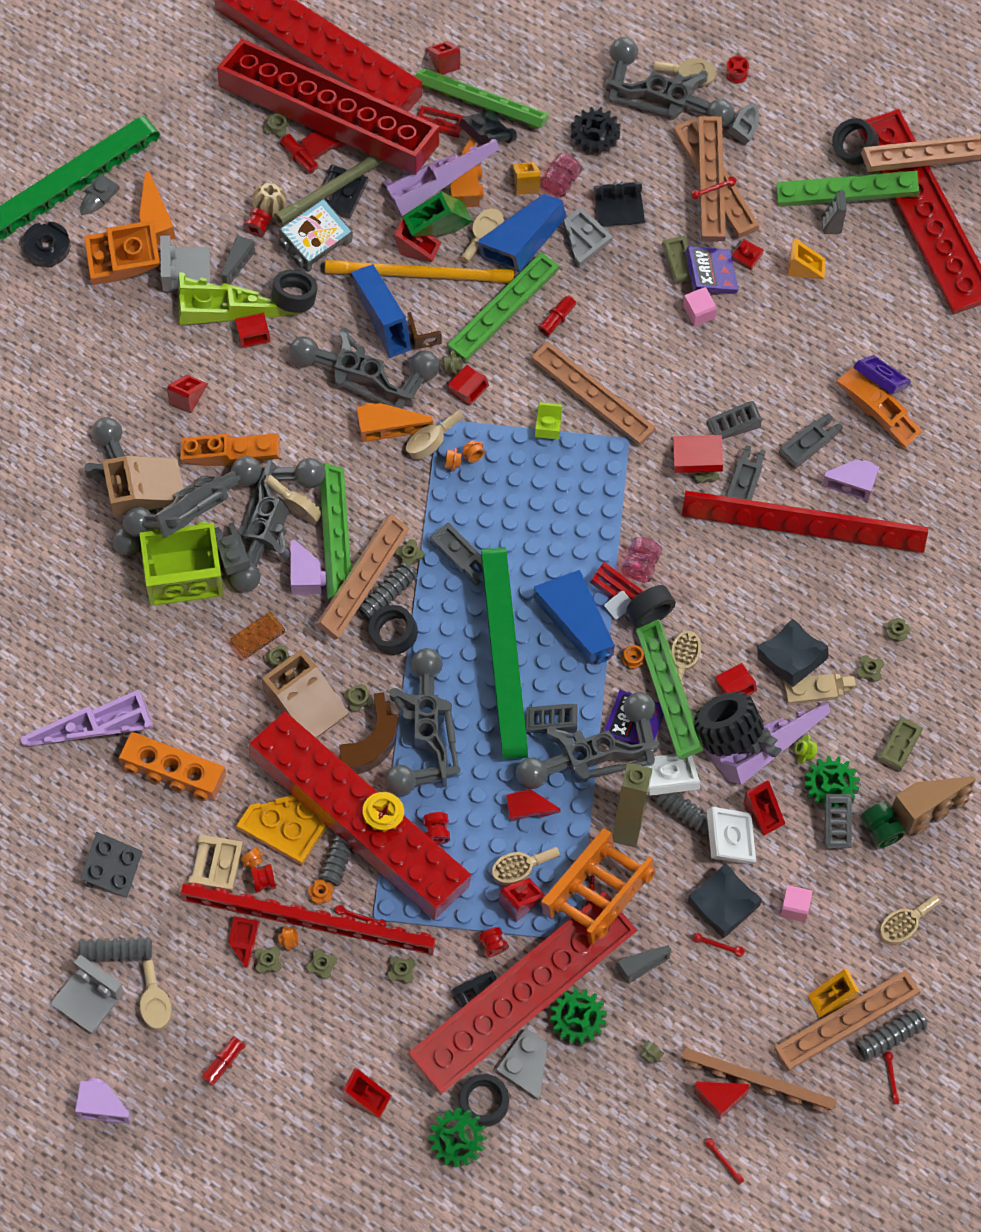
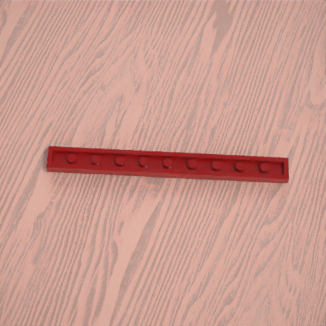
[682,490,929,553]
[180,883,436,955]

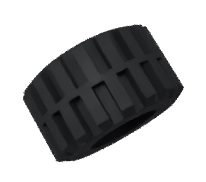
[694,692,764,757]

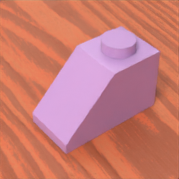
[822,459,879,501]
[291,540,326,595]
[75,1078,131,1124]

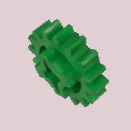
[804,756,860,810]
[550,988,607,1046]
[428,1108,488,1168]

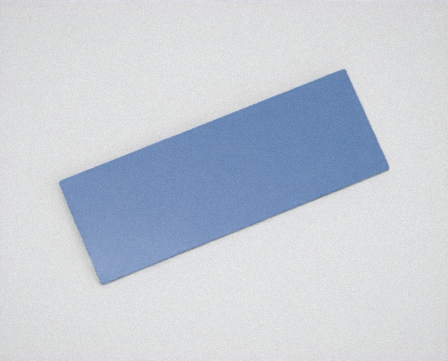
[374,419,629,939]

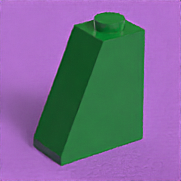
[403,191,473,237]

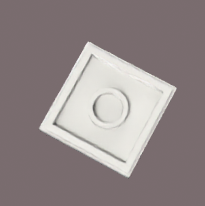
[641,754,700,796]
[707,807,756,864]

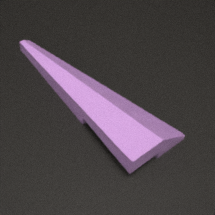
[383,139,500,216]
[21,690,153,747]
[704,702,831,785]

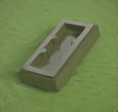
[662,236,691,284]
[878,717,923,772]

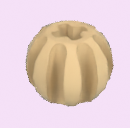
[252,182,286,218]

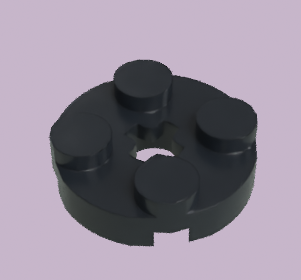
[23,221,71,268]

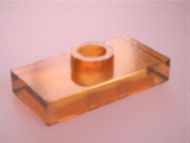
[230,611,285,660]

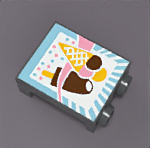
[278,198,353,272]

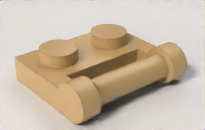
[187,835,244,893]

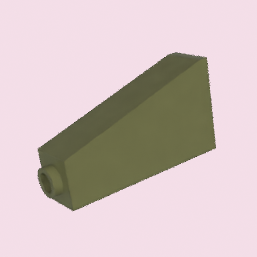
[612,763,653,848]

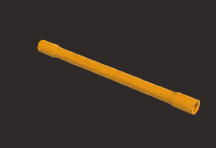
[325,260,514,284]

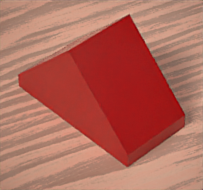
[426,41,460,75]
[393,217,442,262]
[167,374,208,414]
[743,780,786,836]
[499,878,546,922]
[342,1068,392,1118]
[694,1081,749,1120]

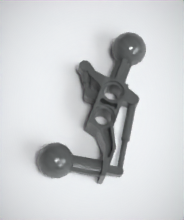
[606,37,735,128]
[289,328,440,409]
[84,417,163,557]
[123,455,262,538]
[229,458,325,592]
[384,648,460,797]
[516,692,660,789]

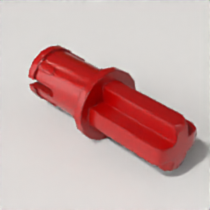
[280,134,318,173]
[538,295,576,337]
[202,1036,246,1086]

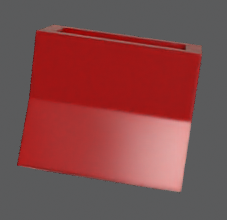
[235,313,271,348]
[448,365,489,406]
[715,663,757,695]

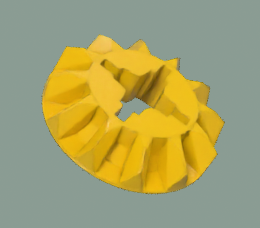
[363,792,404,832]

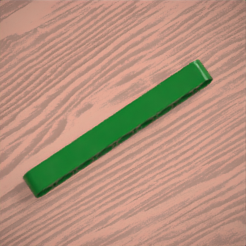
[0,116,160,240]
[481,547,528,760]

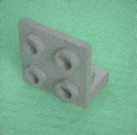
[160,236,210,292]
[51,955,125,1034]

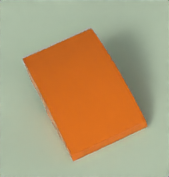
[84,220,160,285]

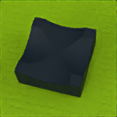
[757,619,829,687]
[687,863,762,939]

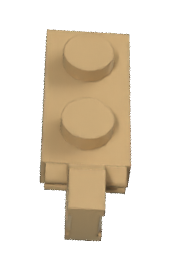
[784,674,856,705]

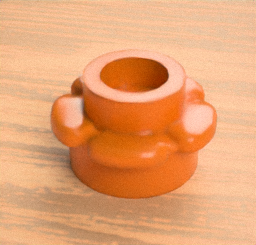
[462,441,485,463]
[445,448,461,472]
[621,645,646,669]
[240,846,264,869]
[308,879,334,904]
[278,926,299,951]

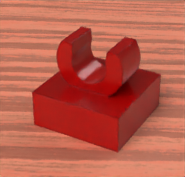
[732,239,764,270]

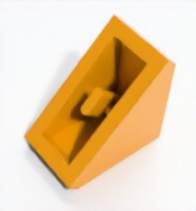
[512,162,540,195]
[788,238,826,279]
[808,969,859,1018]

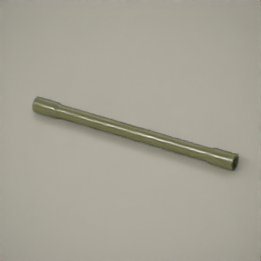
[274,156,384,226]

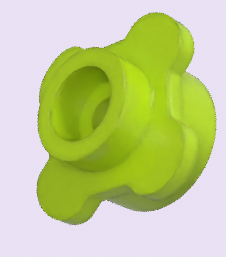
[794,734,817,764]

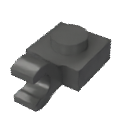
[746,729,782,757]

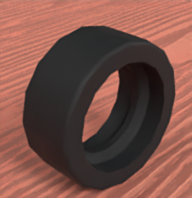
[832,118,879,165]
[271,269,318,313]
[626,585,676,628]
[368,605,418,655]
[459,1074,509,1127]

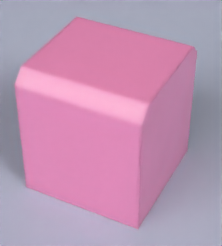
[683,287,717,326]
[780,885,812,922]

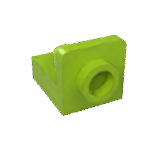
[535,402,562,439]

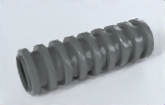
[358,562,417,621]
[656,792,709,840]
[319,833,353,887]
[79,937,152,962]
[857,1008,927,1062]

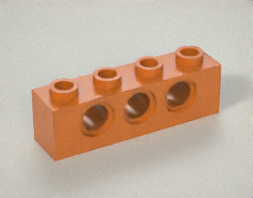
[119,731,226,801]

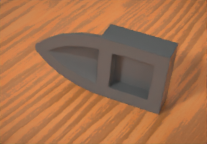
[728,103,759,145]
[80,174,119,215]

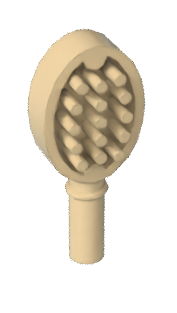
[654,58,717,87]
[461,208,503,263]
[406,409,464,460]
[264,474,322,525]
[671,631,701,682]
[492,847,560,886]
[880,895,941,945]
[140,960,172,1031]

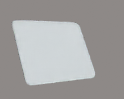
[604,591,632,619]

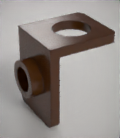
[407,312,442,350]

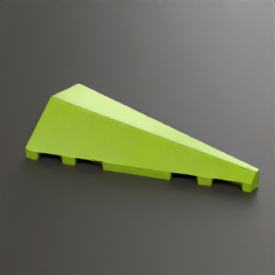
[178,272,299,325]

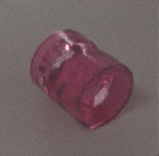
[540,153,582,198]
[621,537,662,583]

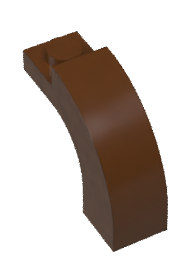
[339,692,398,774]

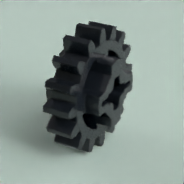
[571,107,621,155]

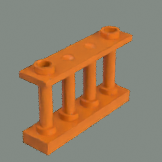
[541,828,655,945]

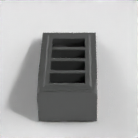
[822,190,847,234]
[222,236,255,285]
[707,401,762,439]
[526,704,578,734]
[824,794,852,848]
[616,945,671,984]

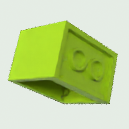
[140,522,224,606]

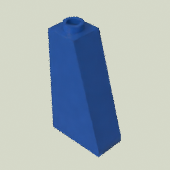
[477,194,567,273]
[351,264,412,358]
[533,570,615,664]

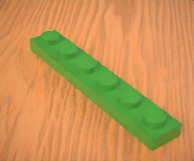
[415,68,550,128]
[777,171,919,206]
[448,252,559,363]
[320,463,351,600]
[636,619,704,760]

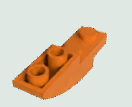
[836,366,923,449]
[180,433,280,466]

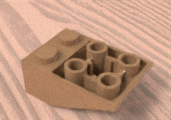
[102,456,184,517]
[262,649,349,738]
[892,776,976,836]

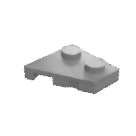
[563,207,613,267]
[496,1028,548,1100]

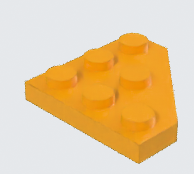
[236,795,328,866]

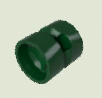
[860,801,906,849]

